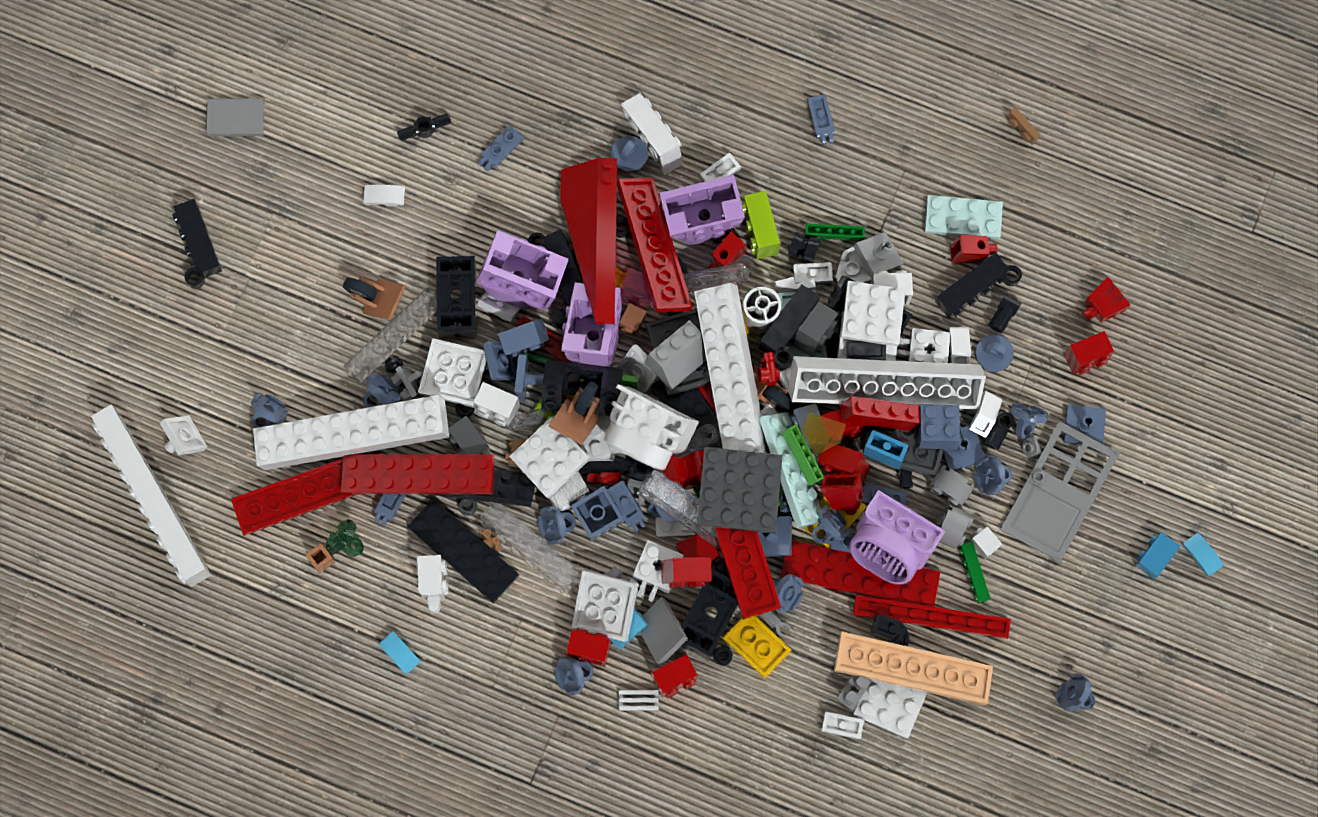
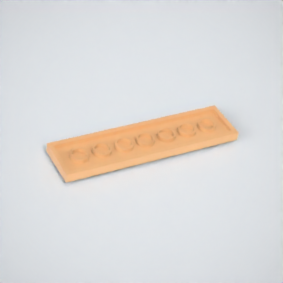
[834,632,993,706]

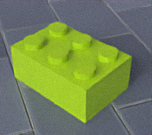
[741,191,780,260]

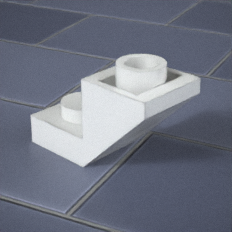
[949,327,971,364]
[968,390,1002,438]

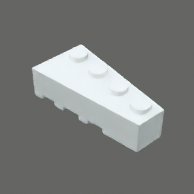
[621,93,683,175]

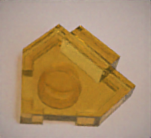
[803,412,846,456]

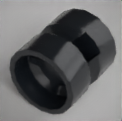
[788,231,820,263]

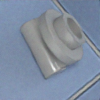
[1022,435,1043,457]

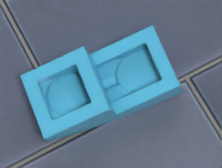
[1183,533,1224,577]
[378,631,421,674]

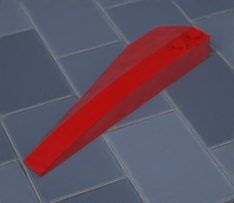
[560,158,617,324]

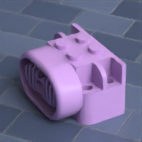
[660,175,745,245]
[477,230,568,310]
[561,283,622,367]
[850,490,946,584]

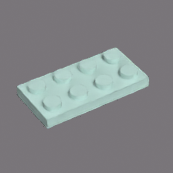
[925,195,1003,240]

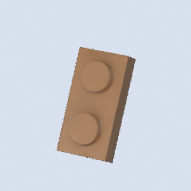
[1007,107,1040,145]

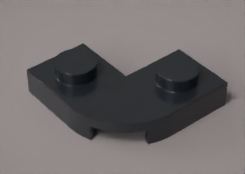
[871,613,910,647]

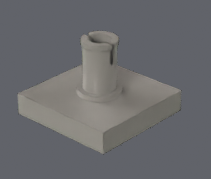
[853,232,904,278]

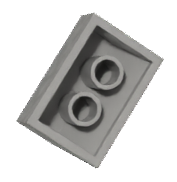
[645,320,707,390]

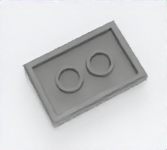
[207,98,264,137]
[640,597,688,665]

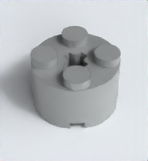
[930,465,975,507]
[936,503,974,548]

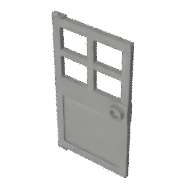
[1000,421,1120,564]

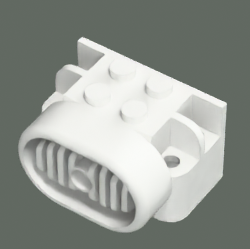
[604,384,699,470]

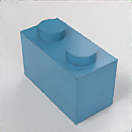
[863,430,909,470]
[1135,532,1180,580]

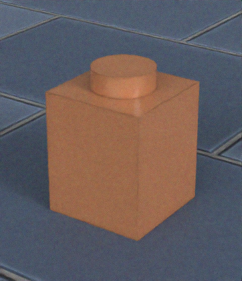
[619,303,646,336]
[305,543,335,574]

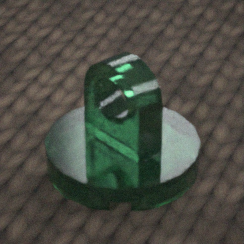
[325,519,364,557]

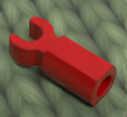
[587,472,620,486]

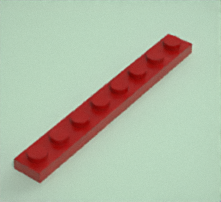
[853,595,1011,639]

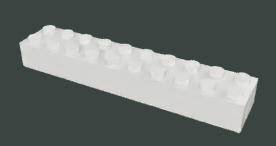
[694,283,768,453]
[788,356,986,409]
[253,395,449,470]
[91,404,211,587]

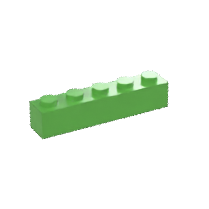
[781,424,824,485]

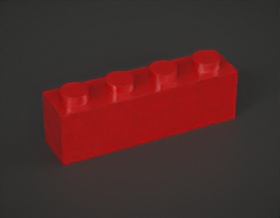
[840,396,921,431]

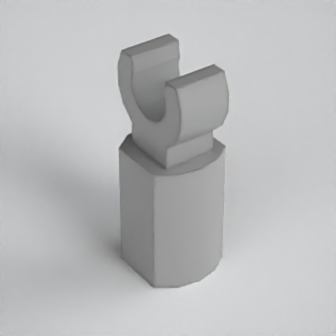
[758,611,791,638]

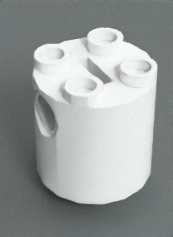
[742,287,781,333]

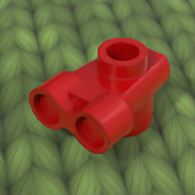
[757,352,780,386]

